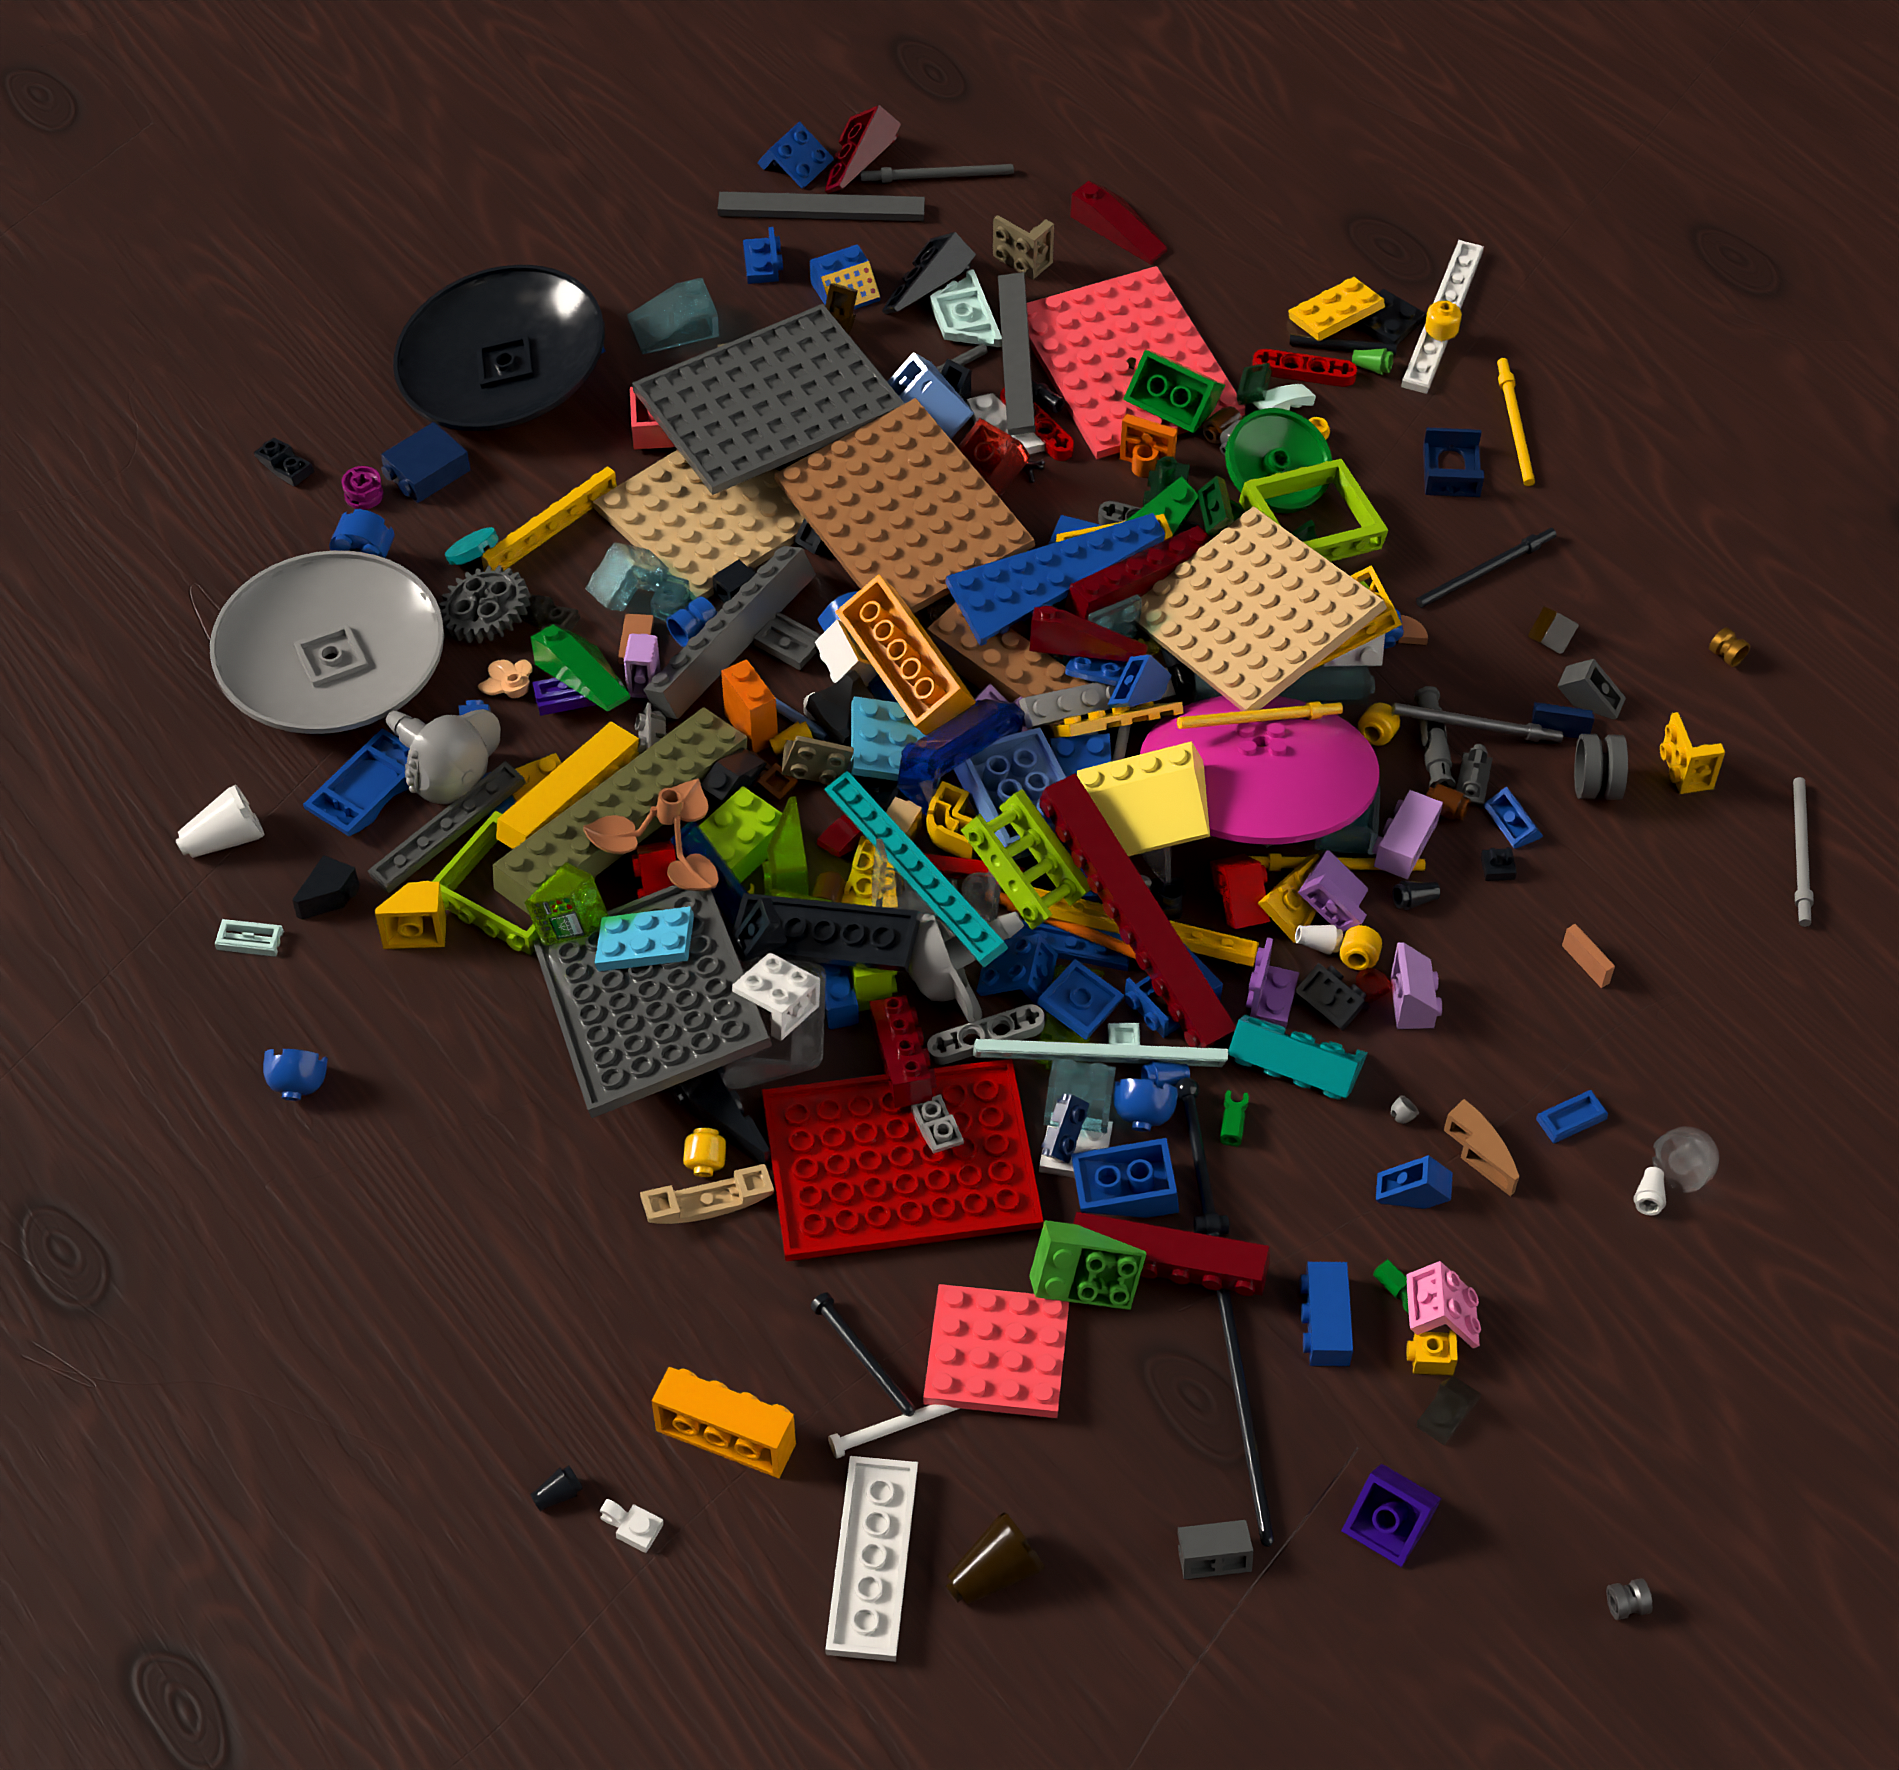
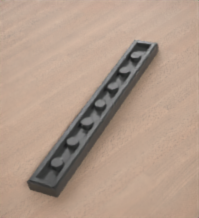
[718,192,925,221]
[998,272,1036,436]

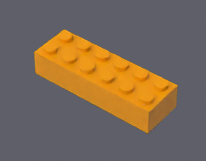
[835,574,977,740]

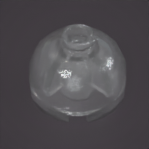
[1652,1126,1720,1193]

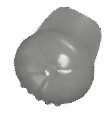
[386,709,501,805]
[908,911,1024,1023]

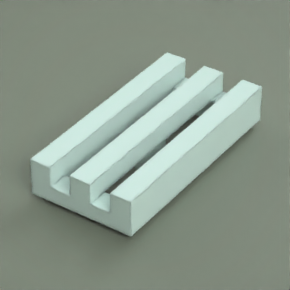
[215,919,284,956]

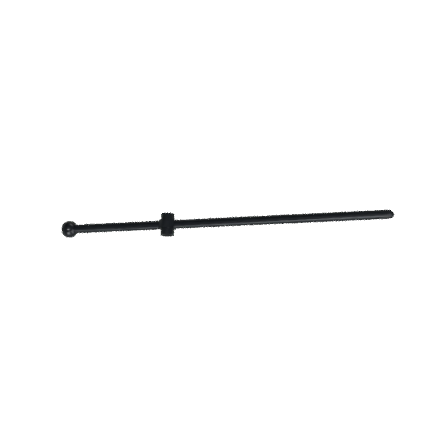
[1175,1078,1274,1547]

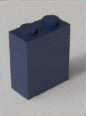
[381,422,470,503]

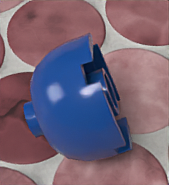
[263,1049,328,1101]
[1114,1079,1178,1132]

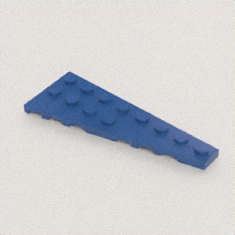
[946,513,1165,646]

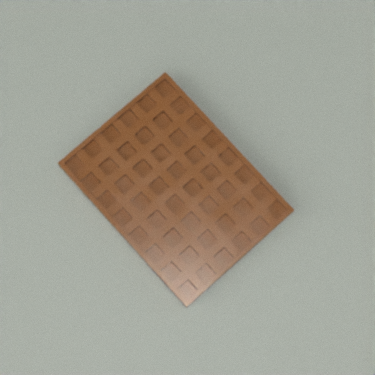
[774,398,1035,614]

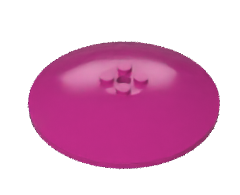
[1140,696,1379,844]

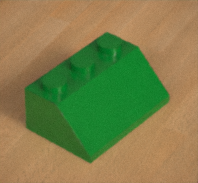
[1123,349,1225,433]

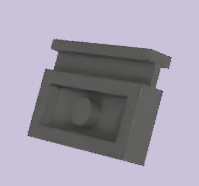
[753,612,821,670]

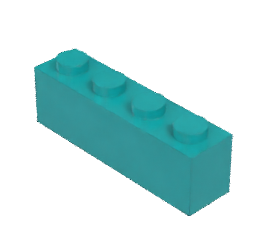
[1228,1015,1368,1099]

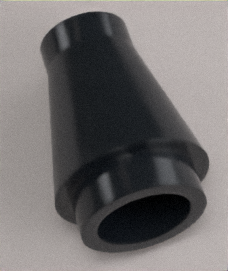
[1392,880,1440,910]
[530,1465,583,1512]

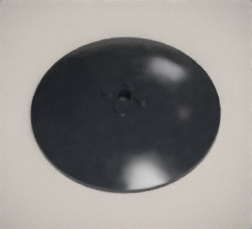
[393,265,605,431]

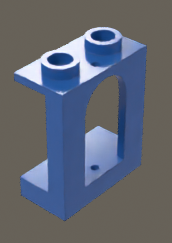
[1124,943,1223,1038]

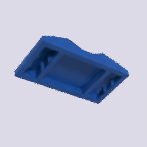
[303,728,409,836]

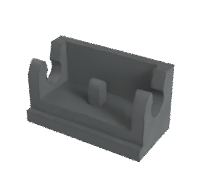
[1178,1520,1253,1579]

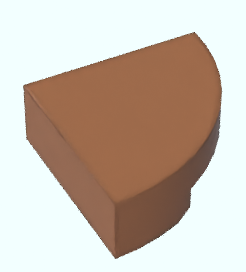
[1398,615,1428,645]

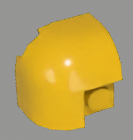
[926,781,979,860]

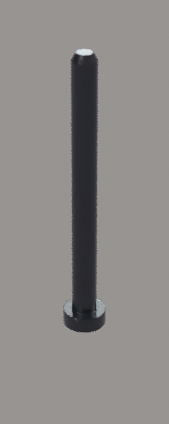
[811,1292,915,1417]

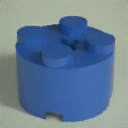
[329,509,395,558]

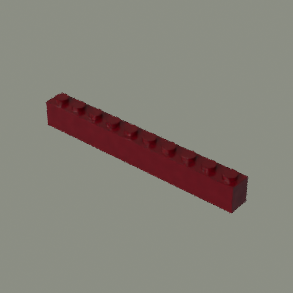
[1039,773,1236,1048]

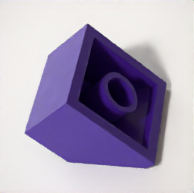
[1341,1464,1441,1567]

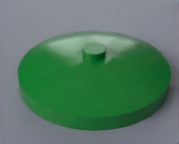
[1225,408,1332,513]

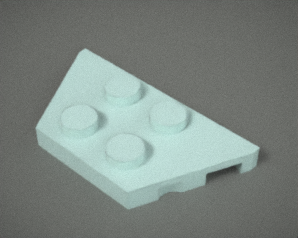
[930,269,1002,347]

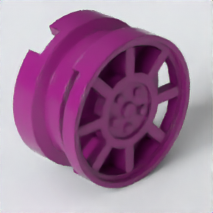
[342,466,384,510]

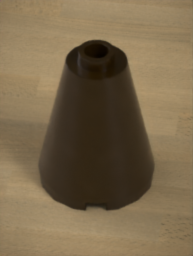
[945,1512,1045,1604]

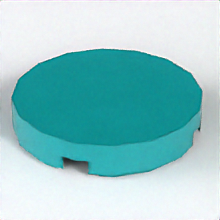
[445,527,499,565]

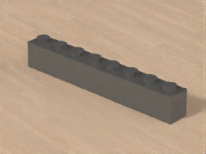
[643,546,816,719]

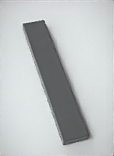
[367,761,526,894]

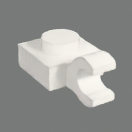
[600,1499,663,1553]

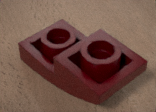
[816,814,864,857]

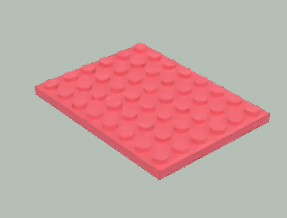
[1027,266,1246,459]

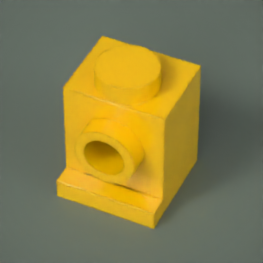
[1406,1330,1458,1375]

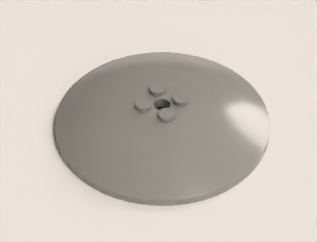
[210,551,444,734]

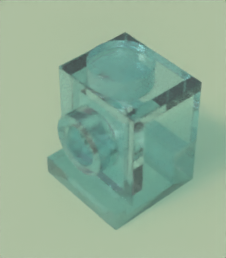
[650,573,691,621]

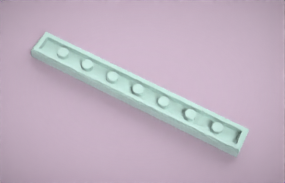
[973,1039,1228,1067]

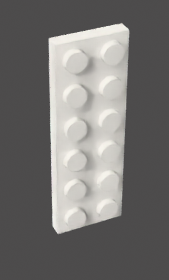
[825,1456,918,1662]

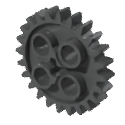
[439,565,531,643]

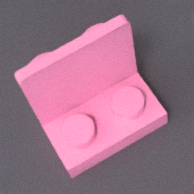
[1406,1261,1481,1348]

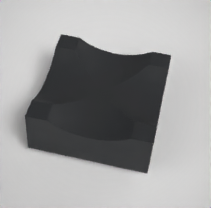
[806,670,877,746]

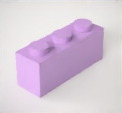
[1372,790,1443,879]

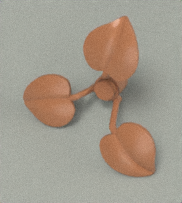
[583,779,718,891]

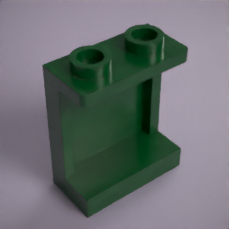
[1197,476,1245,537]

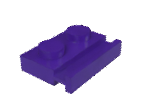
[532,678,597,716]

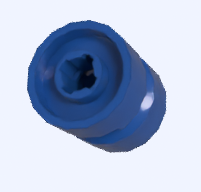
[666,596,717,648]

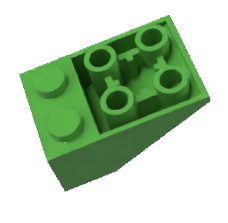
[1029,1220,1146,1310]

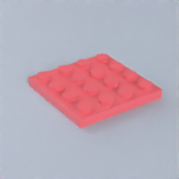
[923,1284,1069,1418]

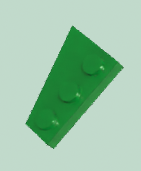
[1126,476,1199,537]

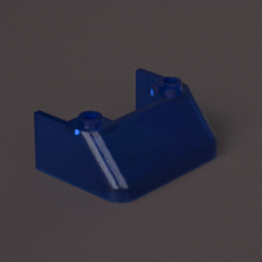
[897,699,1025,816]

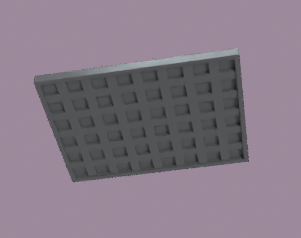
[632,304,905,495]

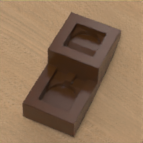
[750,750,798,802]

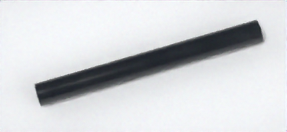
[1289,334,1397,355]

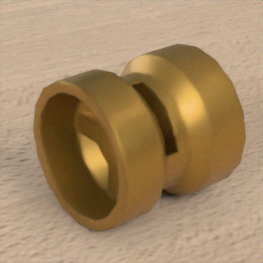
[1709,627,1750,667]

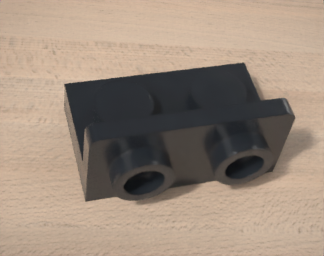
[1295,963,1370,1031]

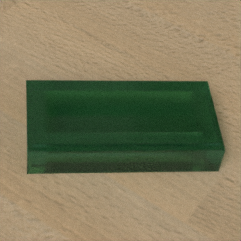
[1236,363,1272,405]

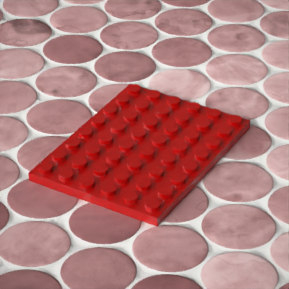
[762,1058,1044,1262]

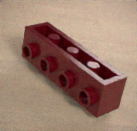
[869,995,937,1108]

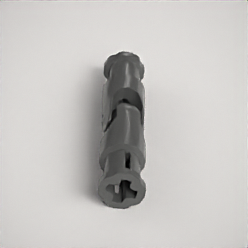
[1414,686,1456,789]

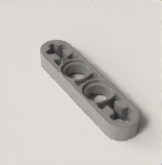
[927,1004,1045,1065]

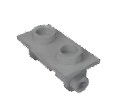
[635,703,666,755]

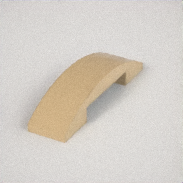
[640,1164,774,1224]

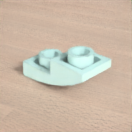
[1252,384,1316,410]

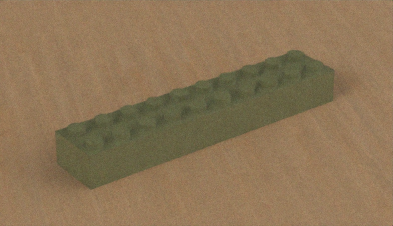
[493,707,747,921]

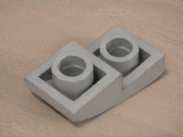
[911,1094,964,1153]

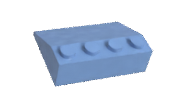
[954,727,1066,860]

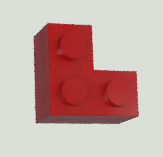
[631,841,676,899]
[1210,854,1270,929]

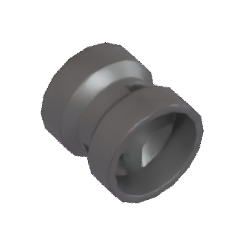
[1606,1578,1652,1620]

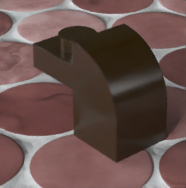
[825,283,858,334]

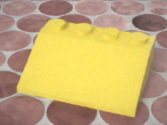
[1077,741,1210,857]

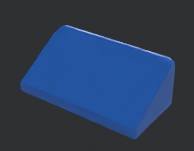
[1483,787,1543,849]

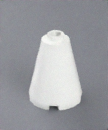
[176,785,265,858]

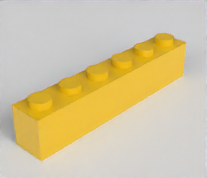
[496,721,639,849]

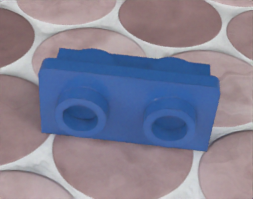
[743,227,783,284]

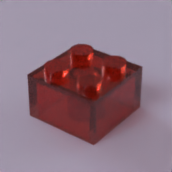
[957,418,1031,498]

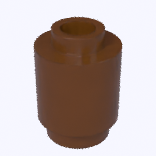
[1203,406,1242,444]
[1426,783,1471,821]
[810,871,846,903]

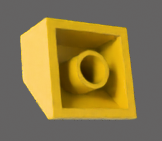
[375,881,446,949]

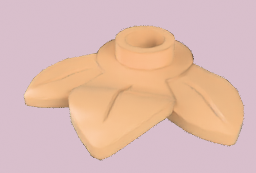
[478,659,533,698]

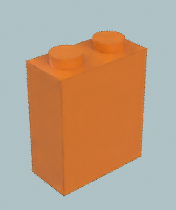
[721,659,778,753]

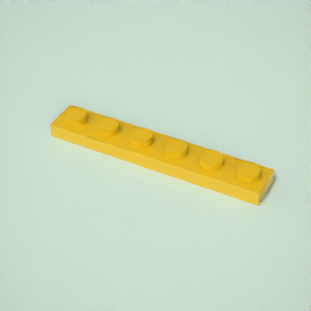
[481,466,617,572]

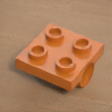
[1119,414,1178,478]

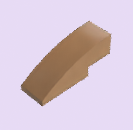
[1444,1099,1519,1196]

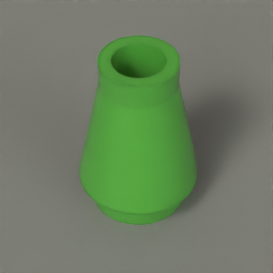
[1352,348,1393,375]

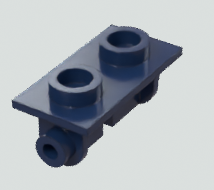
[1041,1094,1090,1164]

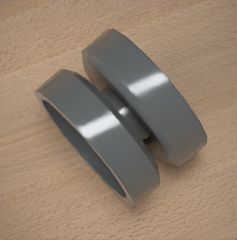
[1574,734,1628,800]

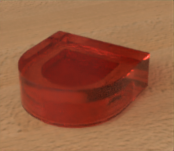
[1355,968,1393,1004]

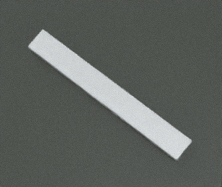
[1401,240,1484,394]

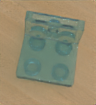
[1088,595,1142,639]

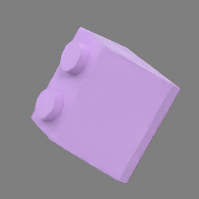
[1390,942,1442,1029]

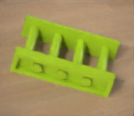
[961,789,1091,930]

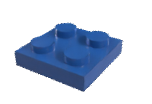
[1037,959,1124,1040]

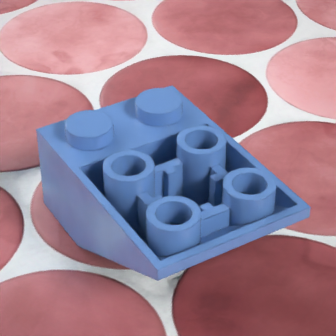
[887,352,974,439]

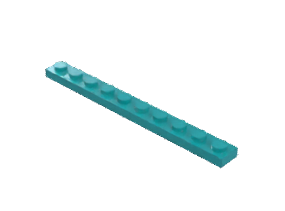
[824,771,1008,968]

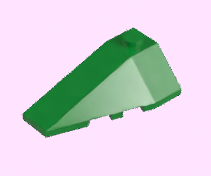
[531,624,630,711]

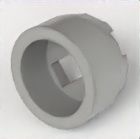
[1391,1095,1419,1124]

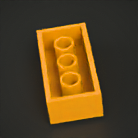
[651,1367,796,1479]

